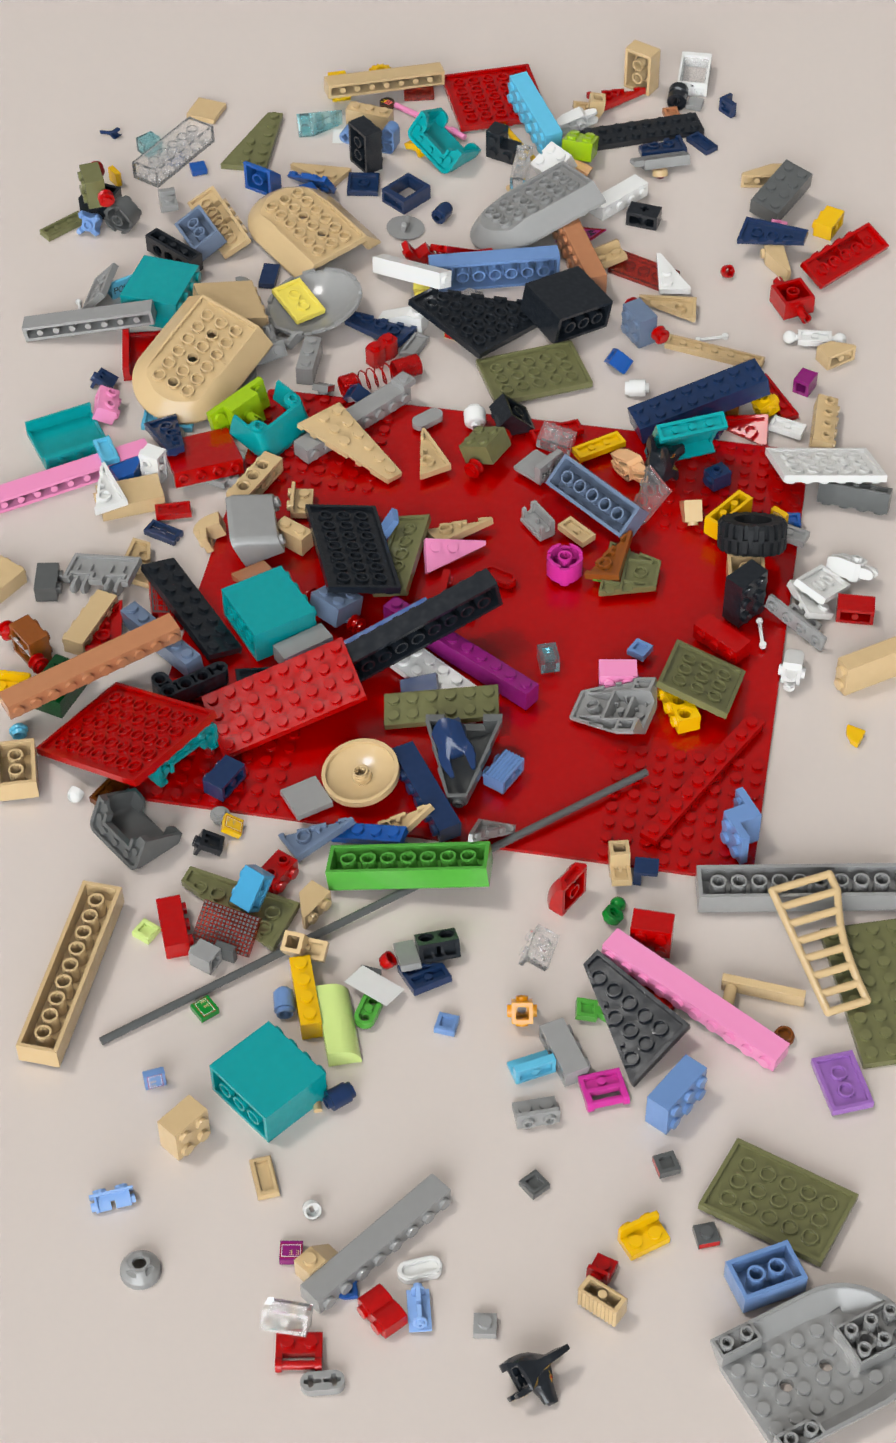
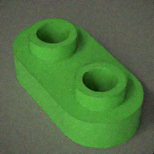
[354,994,383,1029]

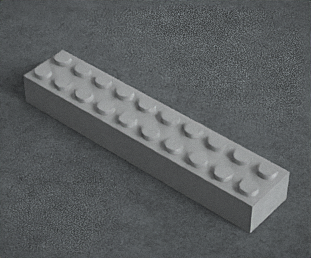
[695,863,896,912]

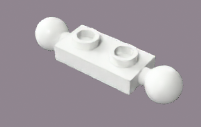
[783,329,846,346]

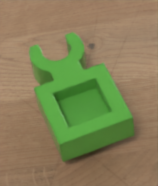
[575,997,606,1022]

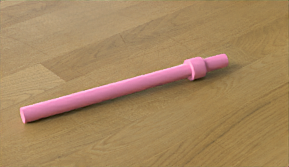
[394,102,467,140]

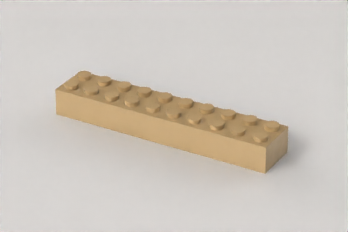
[16,880,124,1068]

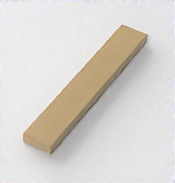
[664,334,765,368]

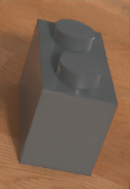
[34,563,64,602]

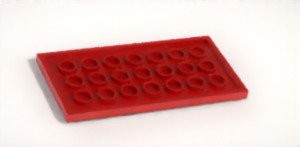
[201,637,368,757]

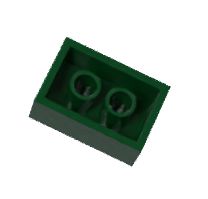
[36,654,88,718]

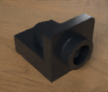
[192,829,225,856]

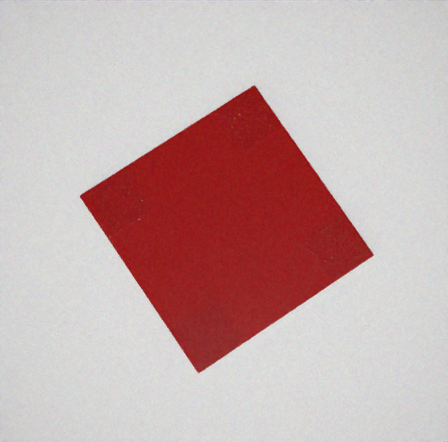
[129,389,806,876]

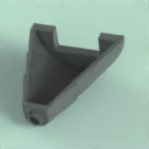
[425,714,503,808]

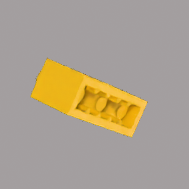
[657,688,701,734]

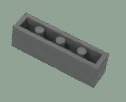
[817,482,893,515]

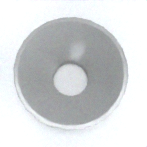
[120,1250,162,1290]

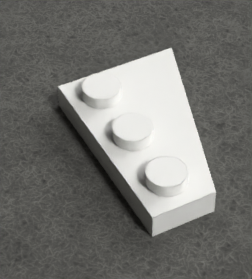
[786,580,834,620]

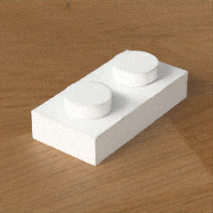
[769,415,807,440]

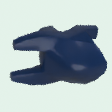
[432,717,477,779]

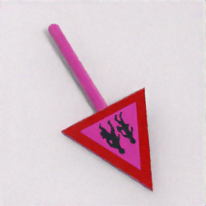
[555,227,606,242]

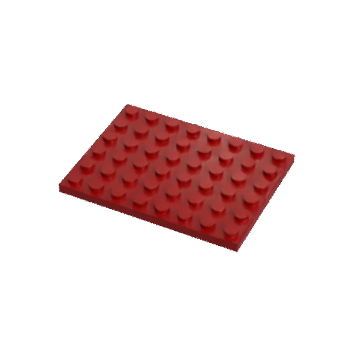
[36,682,218,787]

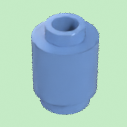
[273,986,295,1019]

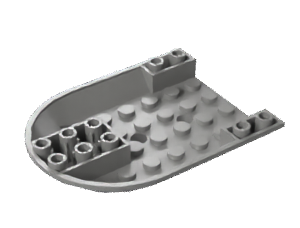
[470,161,606,250]
[710,1283,896,1443]

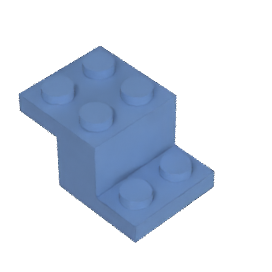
[720,787,762,865]

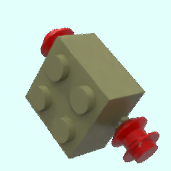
[77,161,115,209]
[459,426,512,478]

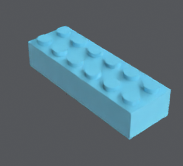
[507,71,563,155]

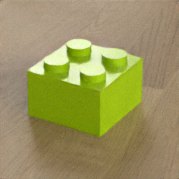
[562,130,599,162]

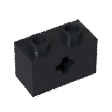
[626,201,662,231]

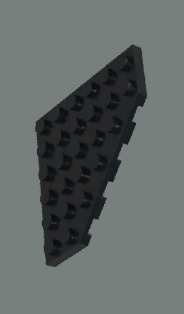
[408,288,537,359]

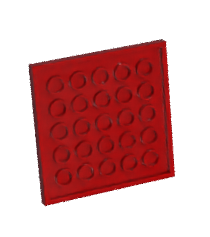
[443,64,541,132]

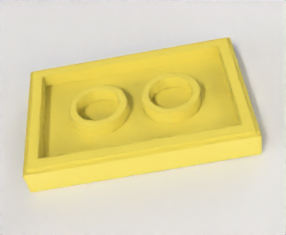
[272,277,326,325]

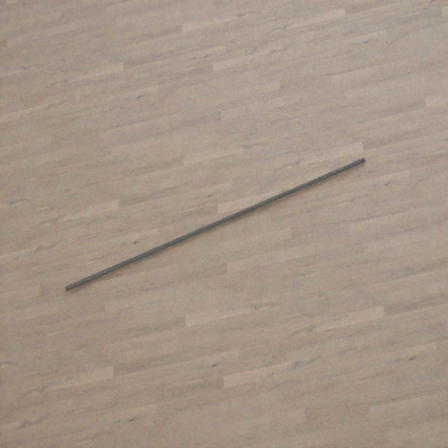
[99,768,649,1045]

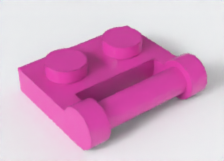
[578,1067,630,1113]

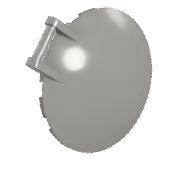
[266,267,362,349]

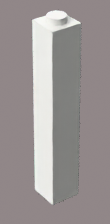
[373,254,452,289]

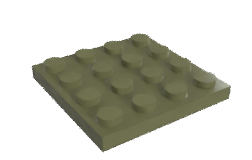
[655,639,746,719]

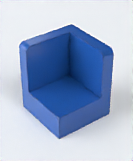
[604,348,633,374]

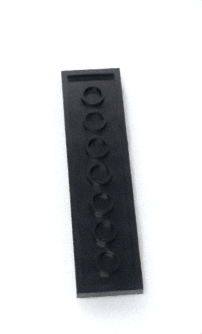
[579,112,704,151]
[141,558,242,661]

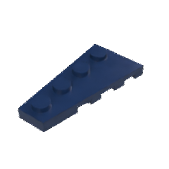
[737,216,809,246]
[344,311,417,348]

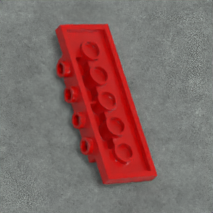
[800,222,889,289]

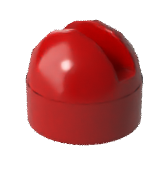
[720,265,735,278]
[379,951,397,969]

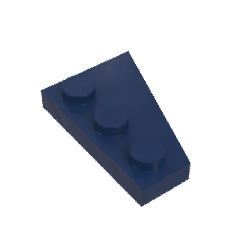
[638,135,687,156]

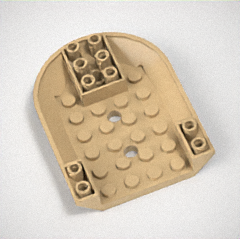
[248,186,381,278]
[132,294,273,424]

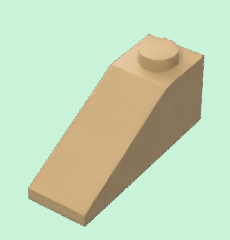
[740,163,783,188]
[760,245,791,282]

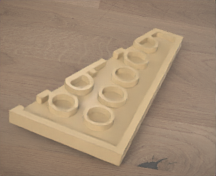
[297,402,402,484]

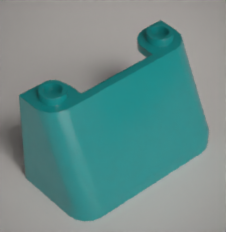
[408,108,481,174]
[148,722,219,788]

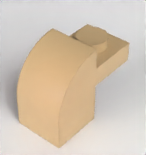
[572,92,606,118]
[193,511,226,554]
[608,840,632,887]
[280,930,330,963]

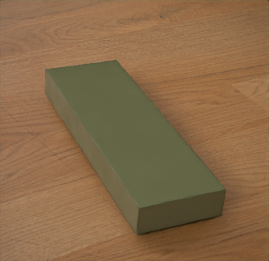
[39,211,82,242]

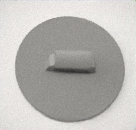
[387,215,425,240]

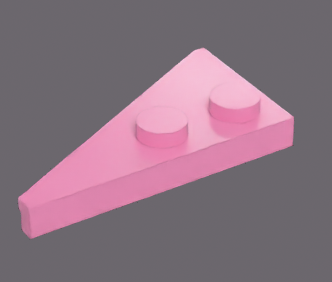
[423,538,486,574]

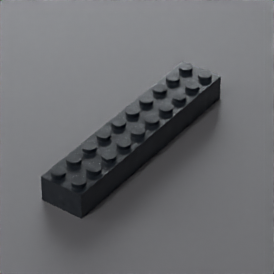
[345,568,503,682]

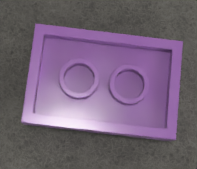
[811,1050,874,1116]

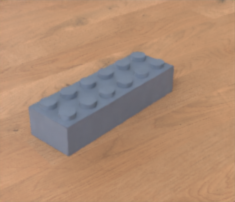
[545,454,649,538]

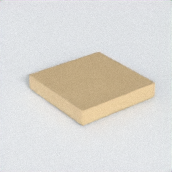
[186,97,227,124]

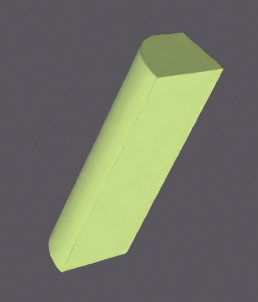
[316,984,362,1067]

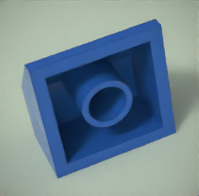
[243,161,282,195]

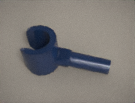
[100,127,122,139]

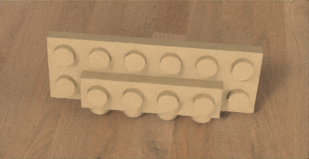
[187,186,252,260]

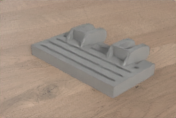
[62,553,142,596]

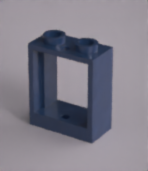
[382,172,431,215]

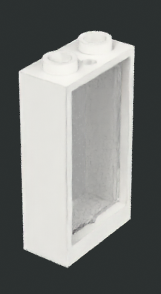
[677,51,712,97]

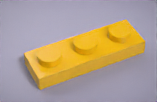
[572,431,626,463]

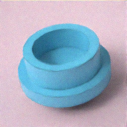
[9,723,29,740]

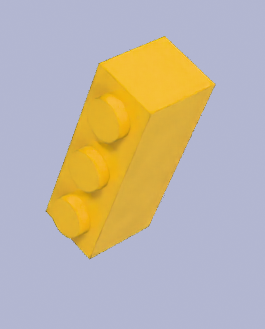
[704,490,753,540]

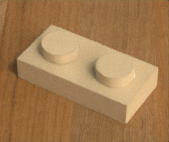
[558,516,596,548]

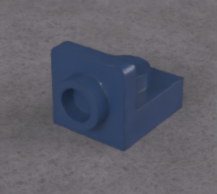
[719,93,737,118]
[90,367,119,389]

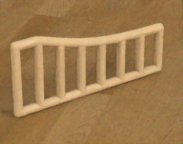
[768,870,871,1017]

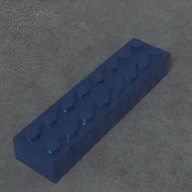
[627,358,770,444]

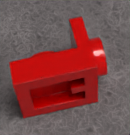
[586,1253,619,1286]

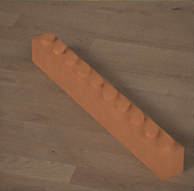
[0,613,182,720]

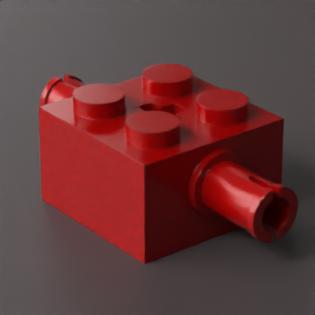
[769,276,815,324]

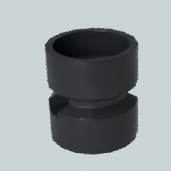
[667,82,689,110]

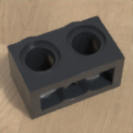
[414,928,461,964]

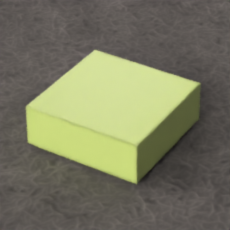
[132,918,161,945]

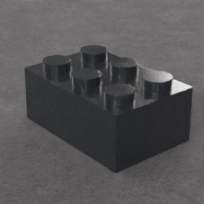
[348,115,383,173]
[722,559,768,628]

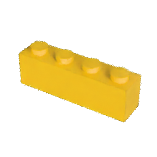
[289,955,323,1040]

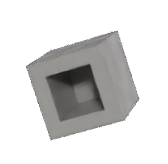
[188,938,222,975]

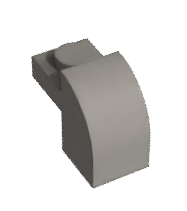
[158,187,179,213]

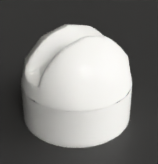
[67,786,85,803]
[302,1199,322,1219]

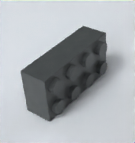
[749,159,813,222]

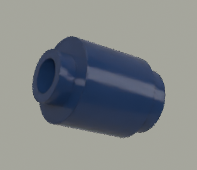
[431,202,453,224]
[322,1082,356,1111]

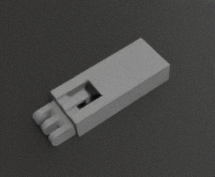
[630,151,690,170]

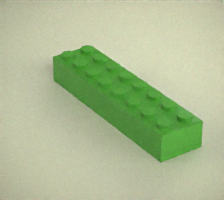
[325,841,493,891]

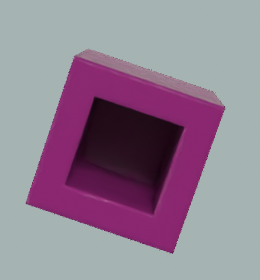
[792,368,818,397]

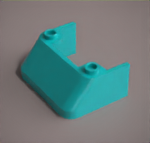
[229,380,309,456]

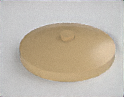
[321,738,400,807]

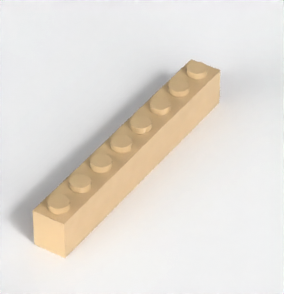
[324,62,445,99]

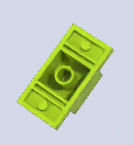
[206,376,270,432]

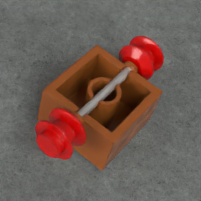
[0,614,53,674]

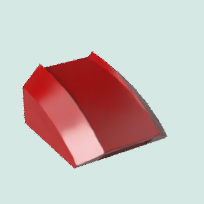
[547,862,587,916]

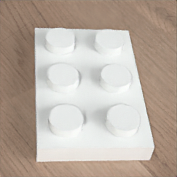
[794,564,851,605]

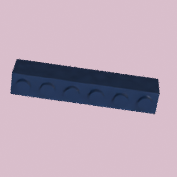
[391,741,461,842]

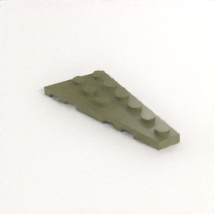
[181,866,300,952]

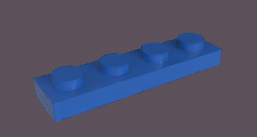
[331,822,409,844]

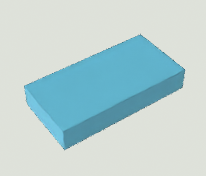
[93,436,120,466]

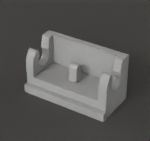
[520,500,555,541]

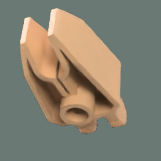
[610,449,647,484]

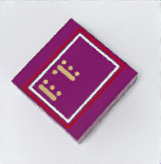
[279,1241,303,1265]

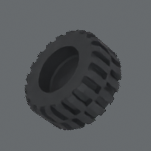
[717,512,788,557]

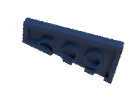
[144,414,185,456]

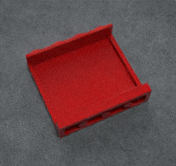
[122,328,160,381]
[167,427,244,488]

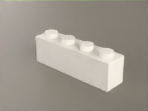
[589,174,648,221]

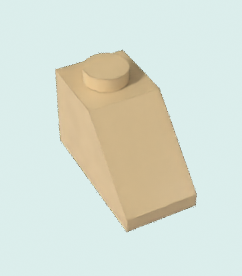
[816,341,856,370]
[679,500,703,526]
[294,1244,338,1282]

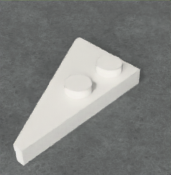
[656,253,691,294]
[94,462,128,516]

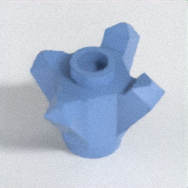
[76,210,103,236]

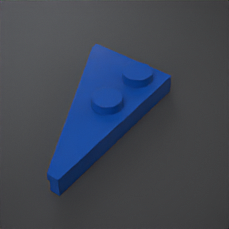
[287,171,337,194]

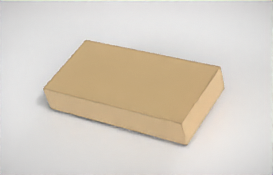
[249,1155,280,1201]

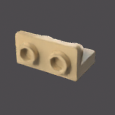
[594,239,628,269]
[287,482,314,518]

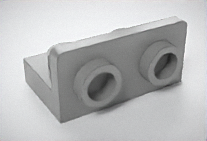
[512,1096,560,1129]

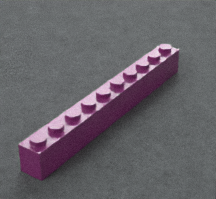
[383,596,539,710]

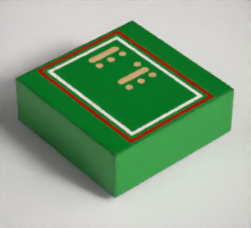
[190,995,220,1023]

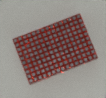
[192,899,262,958]

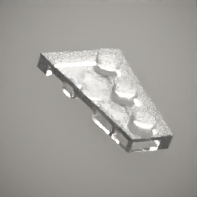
[634,465,672,525]

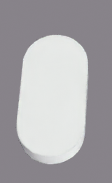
[397,1255,442,1285]

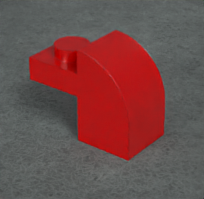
[401,240,435,265]

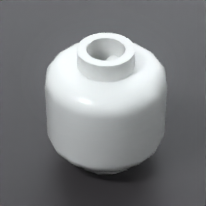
[463,404,487,430]

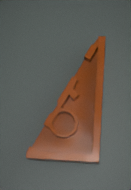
[584,530,633,581]

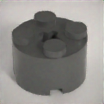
[104,195,142,234]

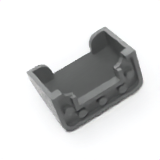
[90,788,182,870]

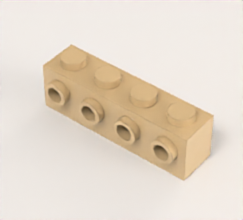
[808,394,840,448]

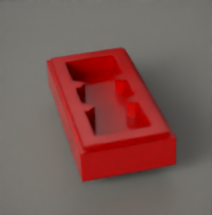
[155,501,192,521]

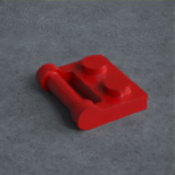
[275,1332,323,1373]

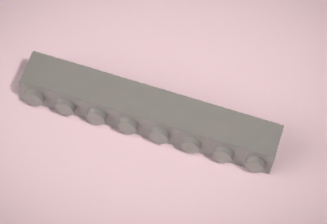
[22,299,157,342]
[294,382,411,464]
[300,1174,451,1314]

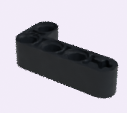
[151,661,229,702]

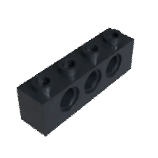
[145,228,203,271]

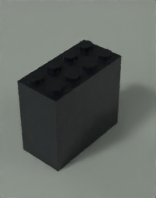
[520,266,613,344]

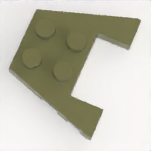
[599,541,661,596]

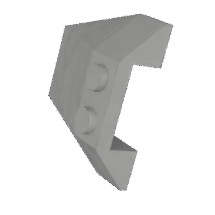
[569,677,657,734]

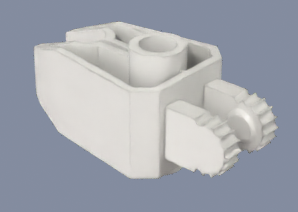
[556,107,598,135]
[826,553,878,583]
[778,649,806,692]

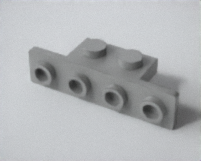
[765,594,827,651]

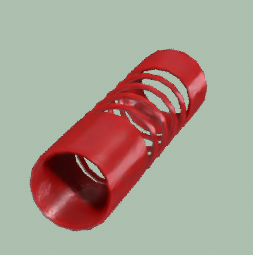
[337,354,423,397]

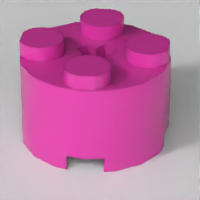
[546,543,583,586]

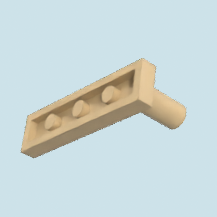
[721,973,806,1007]

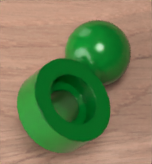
[602,896,626,926]

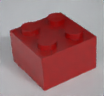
[630,908,675,959]

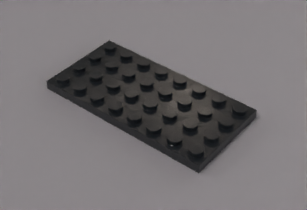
[305,504,401,595]

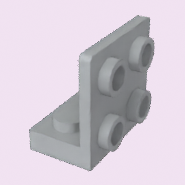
[514,448,563,485]

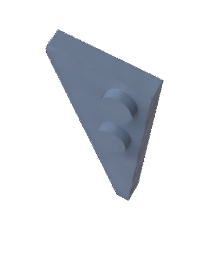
[278,817,356,863]

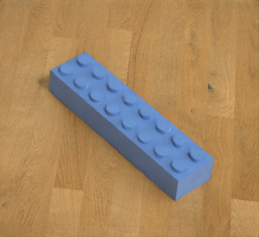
[428,245,560,292]

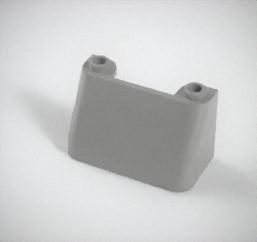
[225,494,286,567]

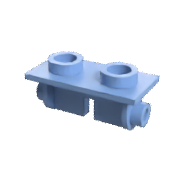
[89,1183,136,1214]
[406,1283,432,1333]

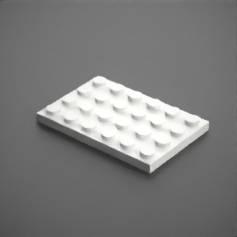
[765,448,887,484]

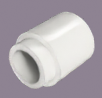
[625,379,649,397]

